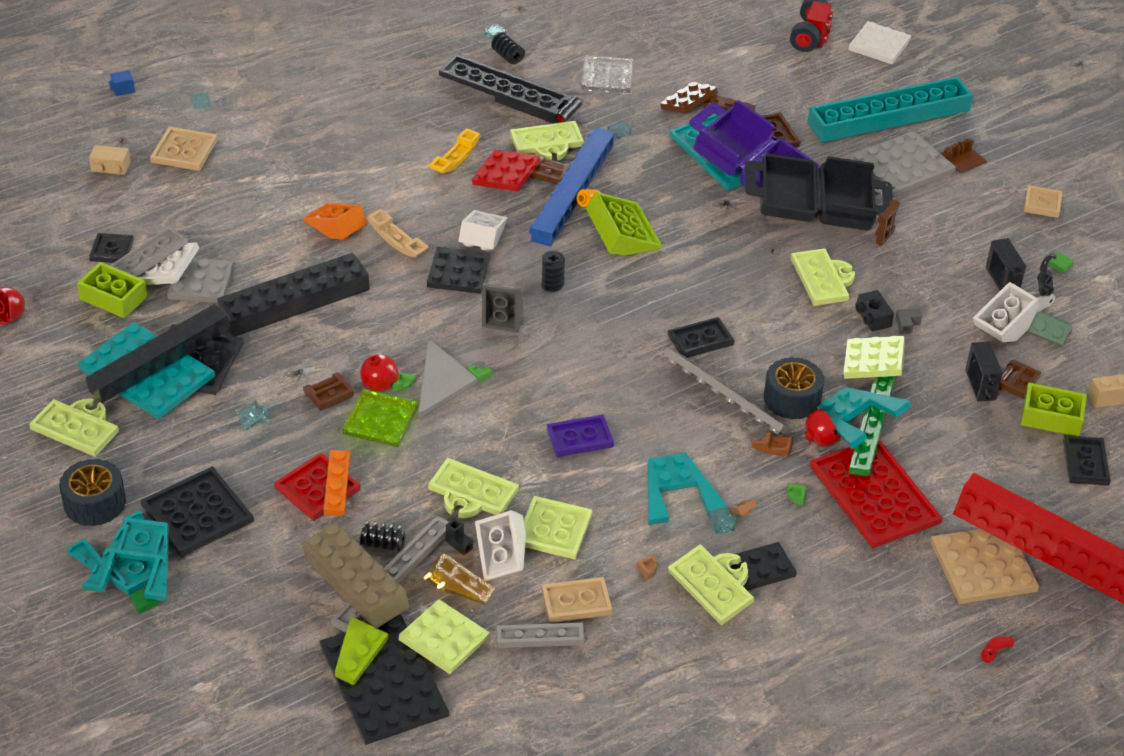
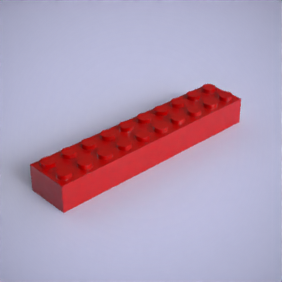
[953,472,1124,604]

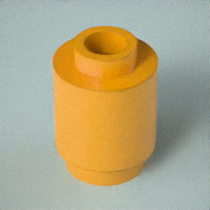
[577,189,601,207]

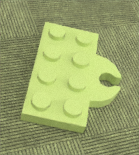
[510,121,584,161]
[791,248,855,306]
[29,399,119,457]
[428,458,519,518]
[668,544,754,626]

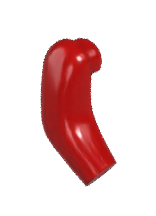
[980,636,1014,663]

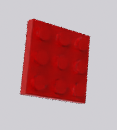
[472,150,541,191]
[274,453,361,521]

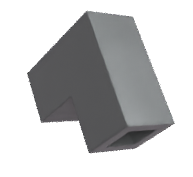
[895,309,922,334]

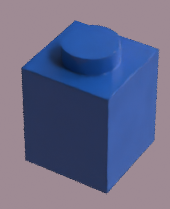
[108,70,135,96]

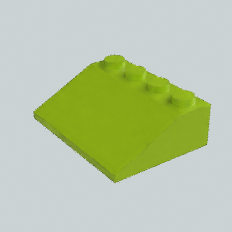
[586,192,663,256]

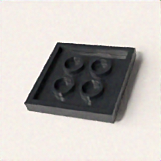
[427,247,490,294]

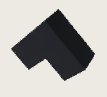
[446,518,473,555]

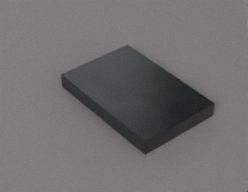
[668,317,735,358]
[1063,435,1111,486]

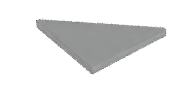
[419,340,478,418]

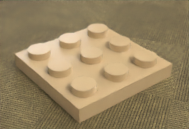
[150,126,218,171]

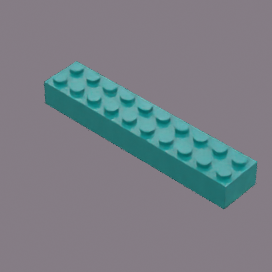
[807,76,973,143]

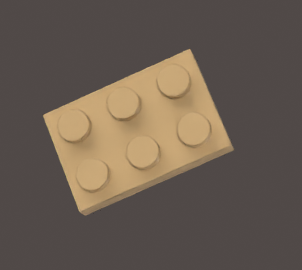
[541,577,612,623]

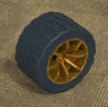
[763,357,824,419]
[59,459,126,526]

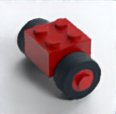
[790,0,834,52]

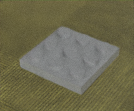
[167,258,233,303]

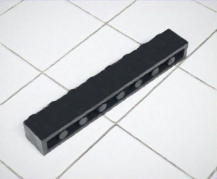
[86,304,230,403]

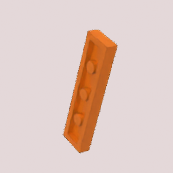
[324,450,350,516]

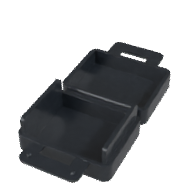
[745,154,893,231]

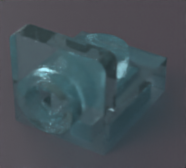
[237,400,271,430]
[708,508,736,534]

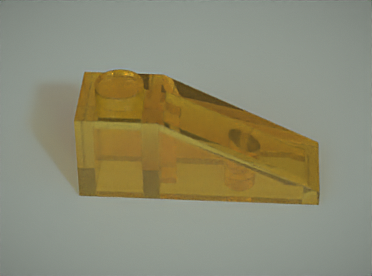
[424,552,494,605]

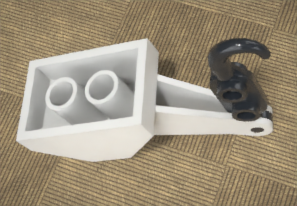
[973,253,1057,342]

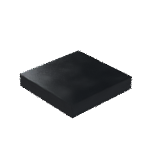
[89,233,134,263]

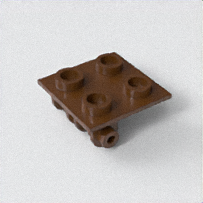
[940,138,987,173]

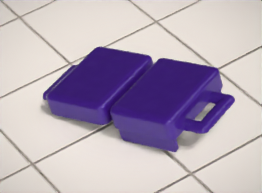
[689,100,820,187]

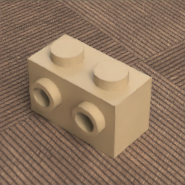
[89,145,131,175]
[1087,374,1124,408]

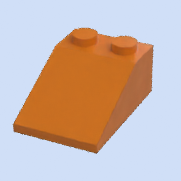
[302,203,367,241]

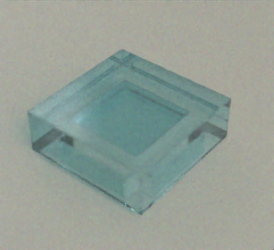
[484,24,506,39]
[191,92,211,109]
[608,120,631,139]

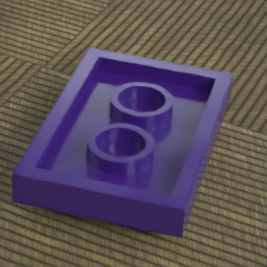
[547,414,614,457]

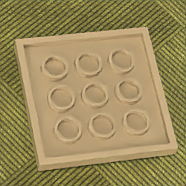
[930,529,1039,604]

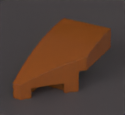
[752,432,793,456]

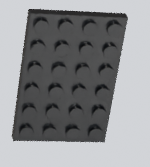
[320,614,449,745]

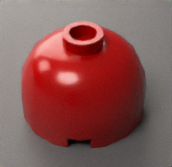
[0,287,25,325]
[360,354,400,392]
[804,407,841,447]

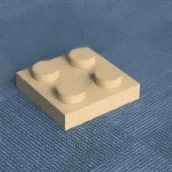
[1024,185,1062,218]

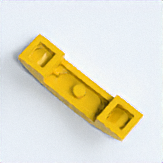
[429,128,481,174]

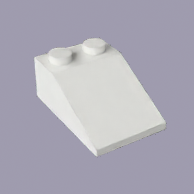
[458,210,508,251]
[475,510,526,582]

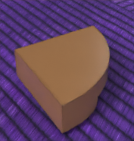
[636,554,657,580]

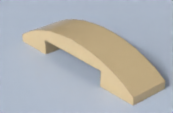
[367,208,429,258]

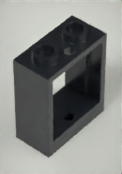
[986,238,1026,291]
[965,341,1003,402]

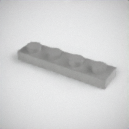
[497,623,584,648]

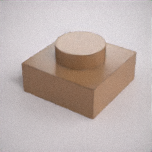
[728,499,757,517]

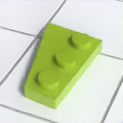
[335,616,388,685]

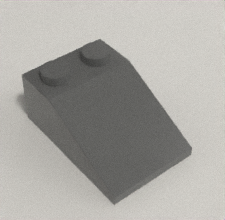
[482,283,523,332]

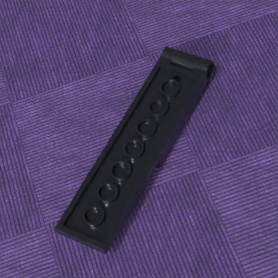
[439,54,582,124]

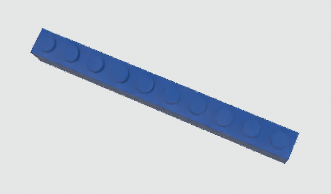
[529,127,614,247]

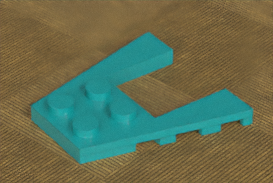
[817,387,911,449]
[648,453,728,525]
[67,510,155,595]
[82,518,169,601]

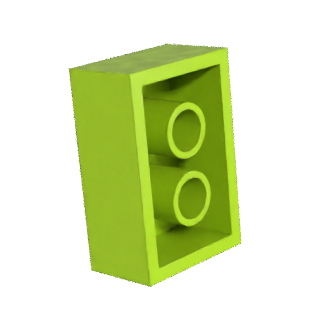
[77,262,147,319]
[1020,382,1087,436]

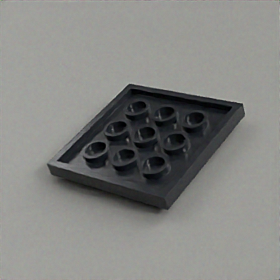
[169,324,244,395]
[140,466,254,557]

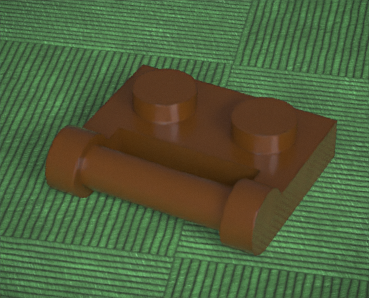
[530,156,570,184]
[875,200,900,246]
[999,360,1041,399]
[303,372,354,410]

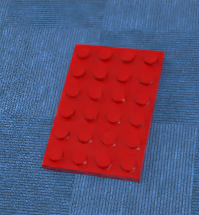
[809,439,943,549]

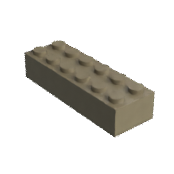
[301,522,410,628]

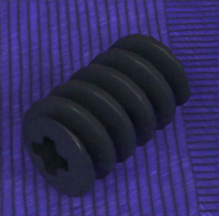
[491,32,525,64]
[541,251,565,292]
[360,520,406,552]

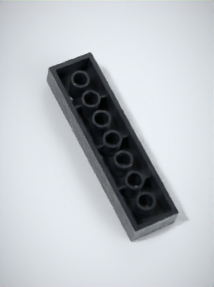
[217,252,369,337]

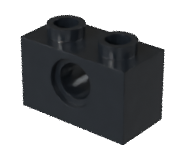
[855,290,894,332]

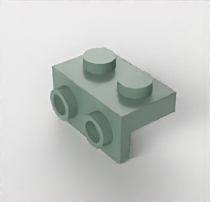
[1028,312,1072,347]

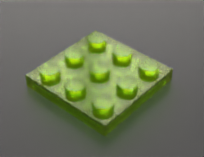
[342,389,418,448]

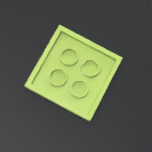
[843,336,905,379]
[524,496,593,559]
[398,599,490,674]

